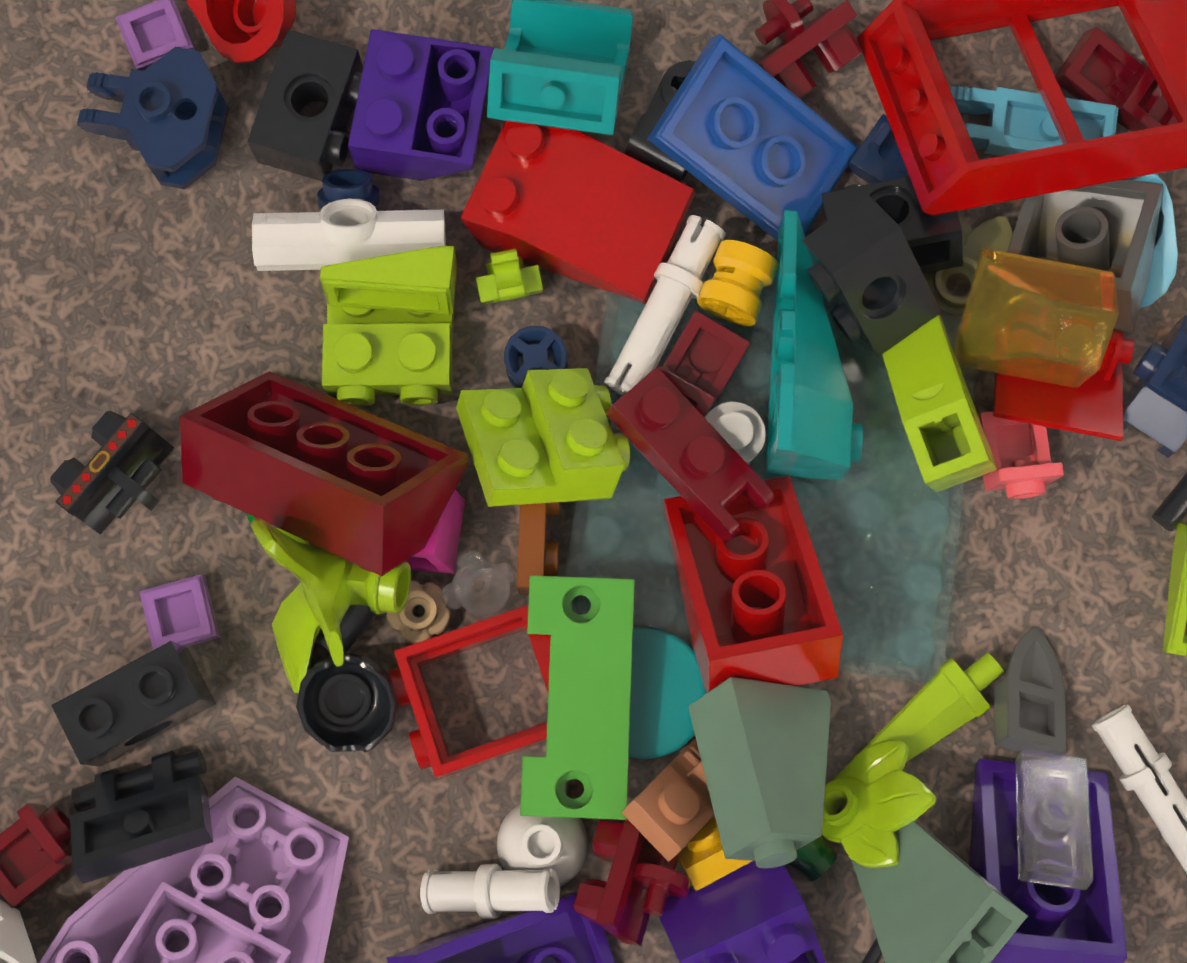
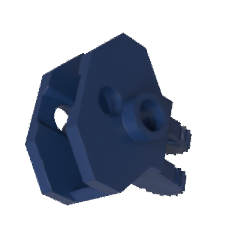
[77,47,229,189]
[1123,315,1187,458]

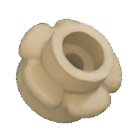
[387,581,450,644]

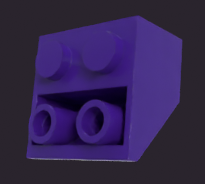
[348,29,494,181]
[659,861,826,963]

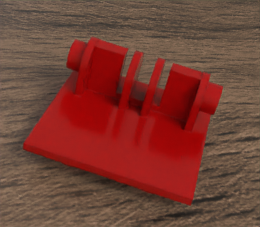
[993,312,1134,441]

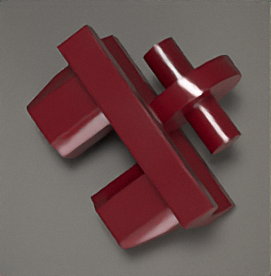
[755,0,862,99]
[574,818,692,946]

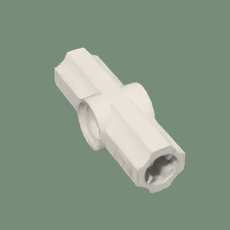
[252,198,446,271]

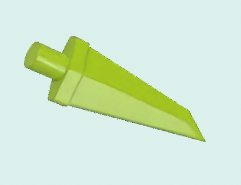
[833,653,1004,780]

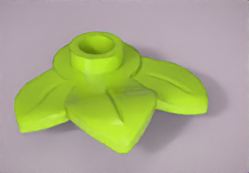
[822,740,936,868]

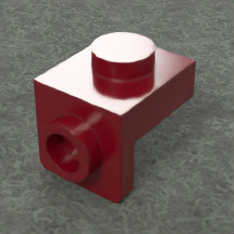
[0,803,72,908]

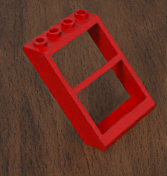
[857,0,1187,216]

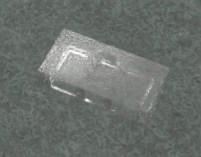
[1015,749,1093,890]

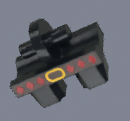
[50,411,174,535]

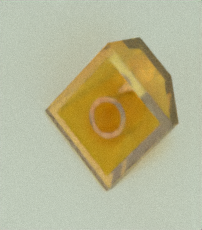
[953,248,1119,388]

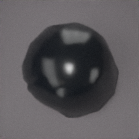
[296,653,398,753]

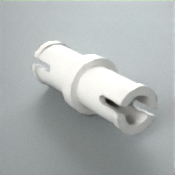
[420,864,560,919]

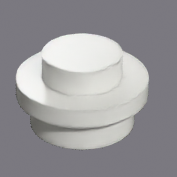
[705,402,766,463]

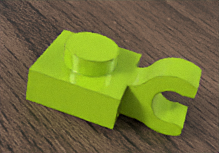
[476,248,543,305]

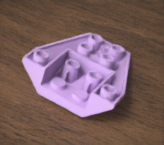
[39,777,349,963]

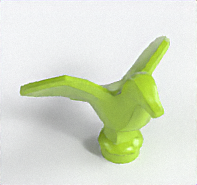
[250,518,411,693]

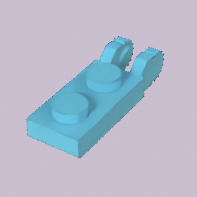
[950,86,1118,156]

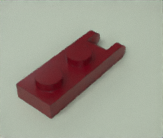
[606,367,774,541]

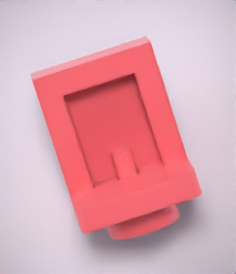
[978,412,1064,500]

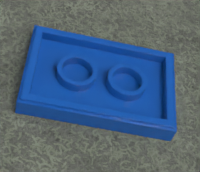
[647,34,858,240]

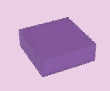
[115,0,195,71]
[139,574,220,650]

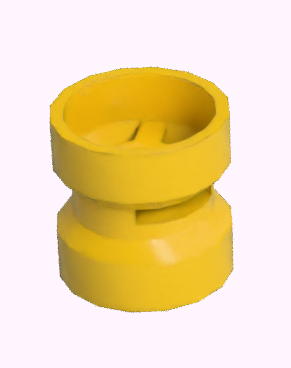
[697,240,779,326]

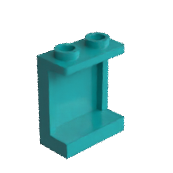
[487,0,634,135]

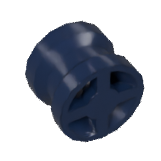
[504,326,568,388]

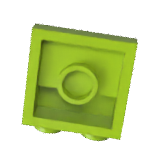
[322,303,454,406]
[456,368,630,507]

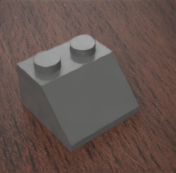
[1001,179,1163,333]

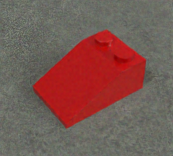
[460,120,696,304]
[664,476,843,694]

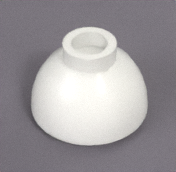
[497,804,588,887]

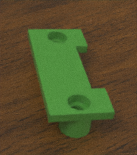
[520,575,635,820]

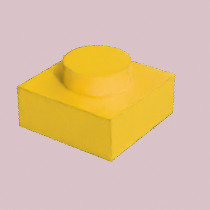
[678,817,752,891]

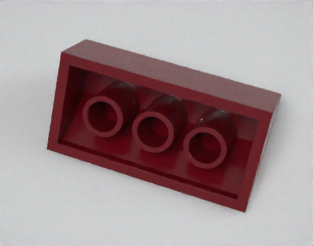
[180,371,468,576]

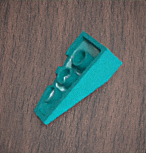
[765,210,863,480]

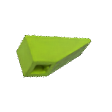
[882,314,998,492]

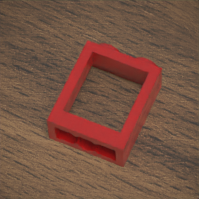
[388,604,551,779]

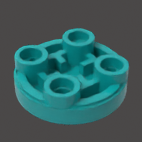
[628,628,706,759]

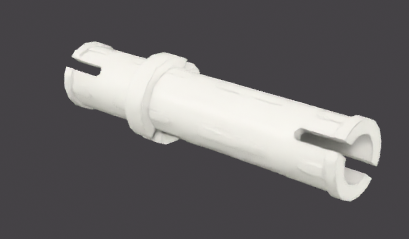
[604,215,726,396]
[1091,704,1187,874]

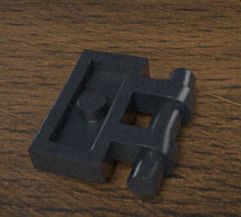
[70,749,213,884]

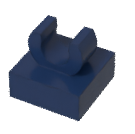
[847,114,908,184]

